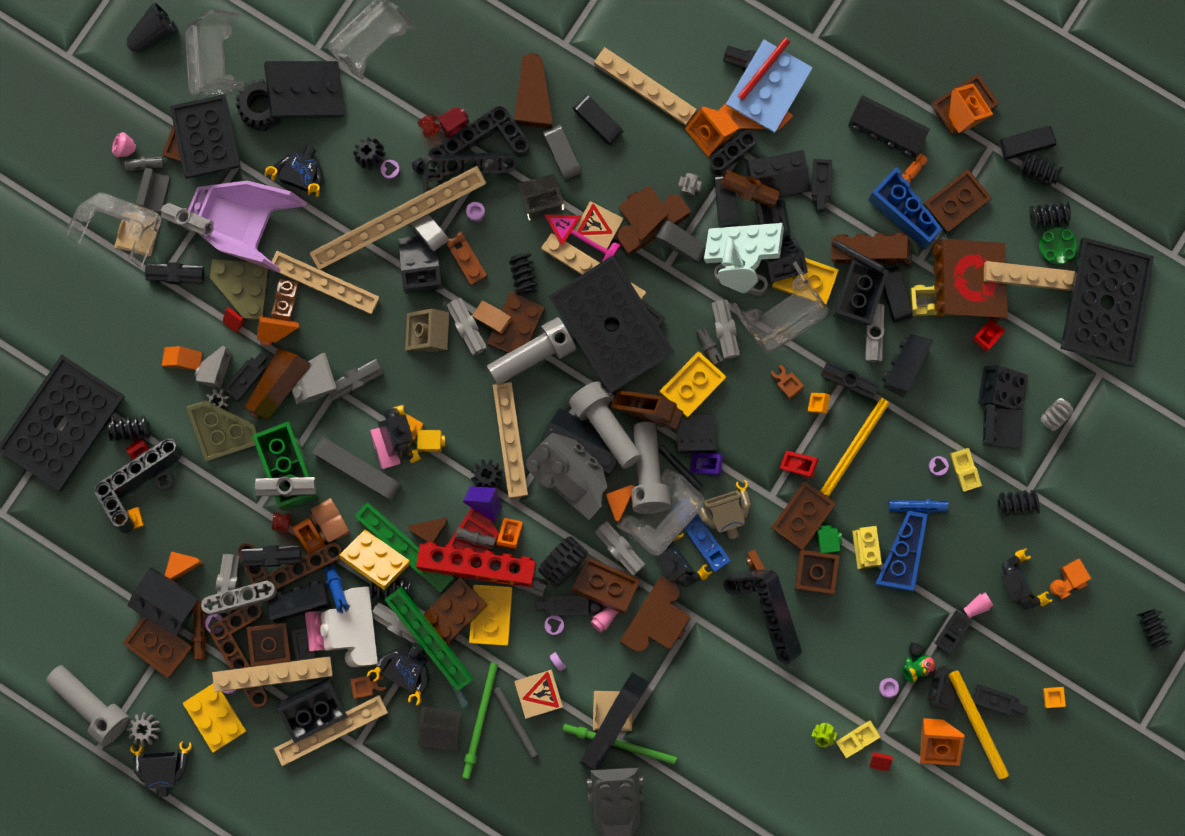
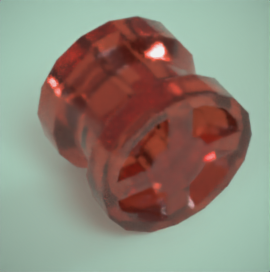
[417,114,441,137]
[272,512,291,533]

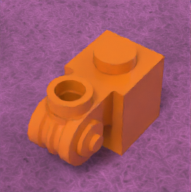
[1050,558,1091,599]

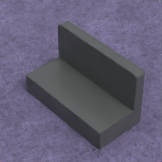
[136,168,170,213]

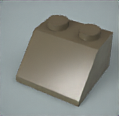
[405,309,449,352]

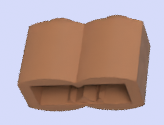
[310,498,351,544]

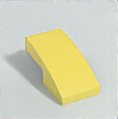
[950,448,982,492]
[836,720,881,758]

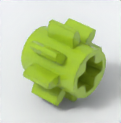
[811,723,837,747]

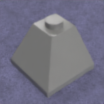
[194,346,232,390]
[292,353,337,404]

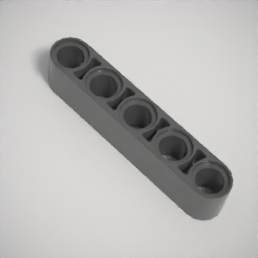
[312,437,401,501]

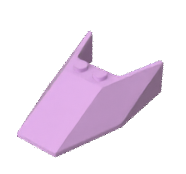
[188,181,307,272]

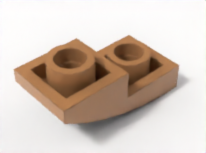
[271,279,298,321]
[472,301,512,334]

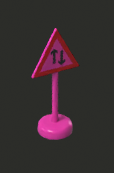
[544,214,621,262]

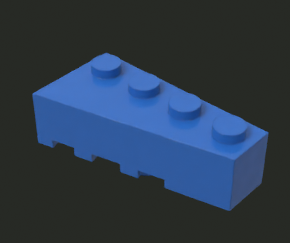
[868,167,942,249]
[875,511,928,593]

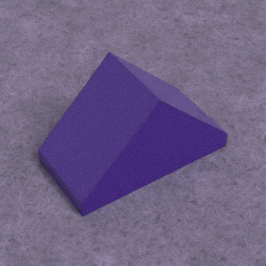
[690,454,723,477]
[463,486,502,522]

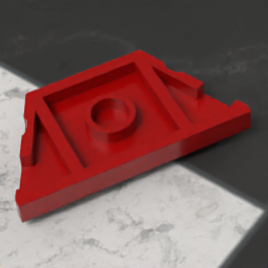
[436,508,499,568]

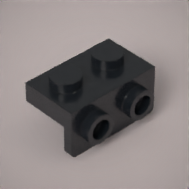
[756,199,791,239]

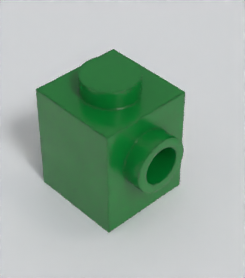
[816,525,842,554]

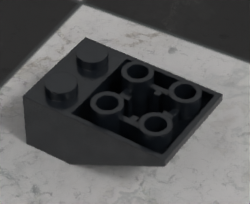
[398,235,443,294]

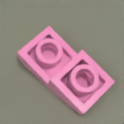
[370,428,401,469]

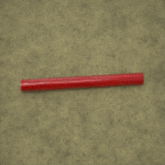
[737,38,790,101]

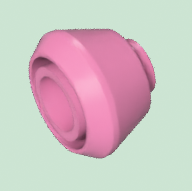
[112,132,136,157]

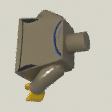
[690,480,751,539]

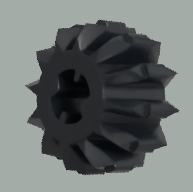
[353,137,386,170]
[471,459,503,488]

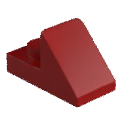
[972,319,1006,353]
[780,451,819,479]

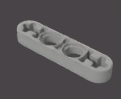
[201,581,277,615]

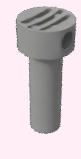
[486,317,576,385]
[569,382,641,469]
[631,422,671,514]
[46,665,130,746]

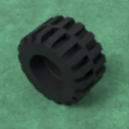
[236,79,283,131]
[538,536,588,588]

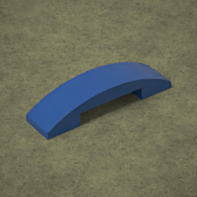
[672,498,731,572]

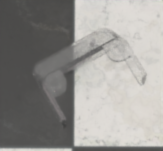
[327,0,417,80]
[185,9,244,96]
[65,192,161,267]
[732,261,829,353]

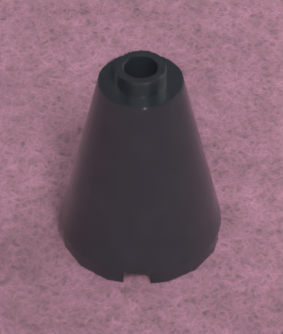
[126,3,179,53]

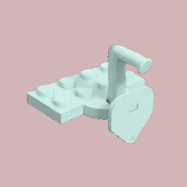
[704,223,784,293]

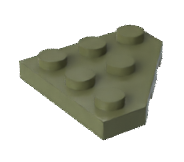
[210,259,269,320]
[186,401,257,462]

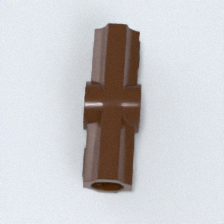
[720,170,779,207]

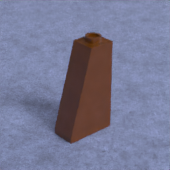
[514,53,553,129]
[245,348,310,420]

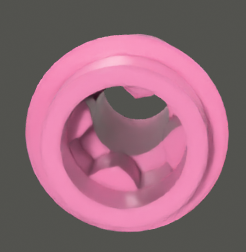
[963,593,994,618]
[590,607,619,633]

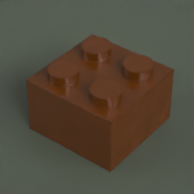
[794,550,840,596]
[247,622,291,667]

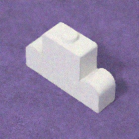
[320,587,378,667]

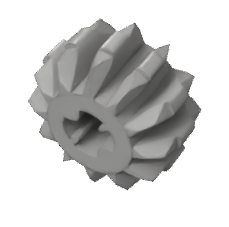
[1041,398,1073,431]
[127,713,161,746]

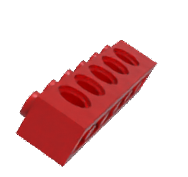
[416,542,537,588]

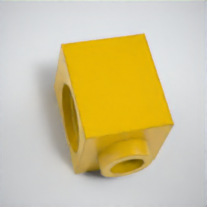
[417,430,446,452]

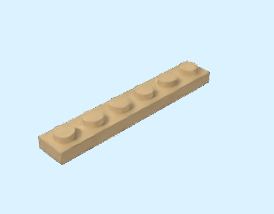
[594,47,697,126]
[541,233,646,300]
[271,251,380,315]
[984,261,1075,291]
[493,382,528,498]
[212,656,333,693]
[274,695,388,766]

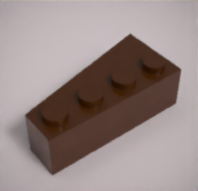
[831,233,912,267]

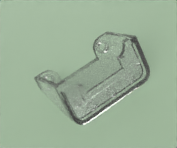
[616,469,704,555]

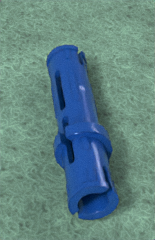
[889,499,948,514]
[324,565,349,613]

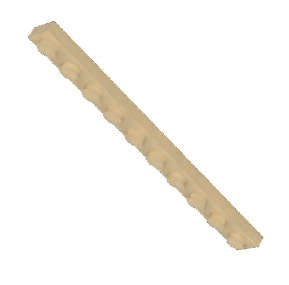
[310,166,486,270]

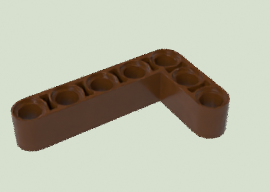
[238,543,343,595]
[210,603,268,708]

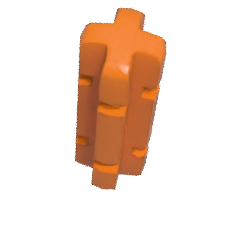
[902,153,928,184]

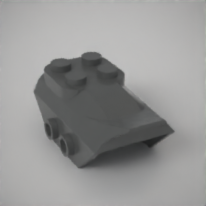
[526,433,607,520]
[587,768,644,836]

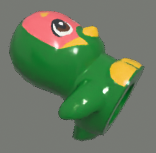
[902,655,935,683]

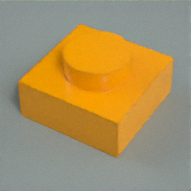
[808,393,830,414]
[406,414,424,441]
[122,507,144,529]
[1043,687,1066,708]

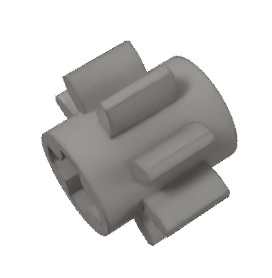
[678,173,702,196]
[206,388,230,409]

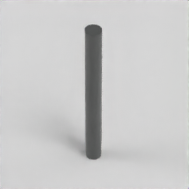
[493,686,538,758]

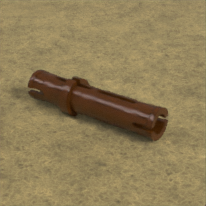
[192,601,207,660]

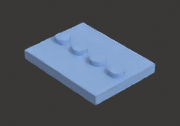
[726,40,813,133]

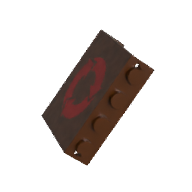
[933,239,1008,321]

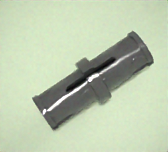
[124,156,164,172]
[696,327,724,366]
[455,527,496,550]

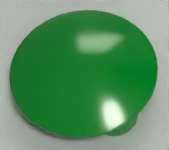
[1039,227,1078,265]

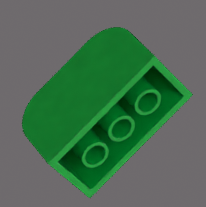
[252,421,319,511]

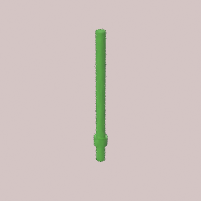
[462,663,498,779]
[562,724,677,765]

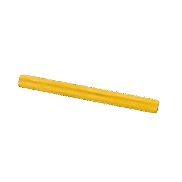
[820,398,889,497]
[949,671,1009,779]

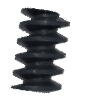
[1020,152,1064,187]
[1029,202,1071,229]
[509,253,538,295]
[108,415,150,441]
[997,490,1040,517]
[369,578,412,600]
[1136,608,1173,652]

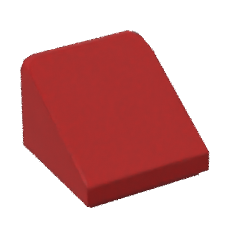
[223,308,245,333]
[126,439,150,460]
[869,752,893,771]

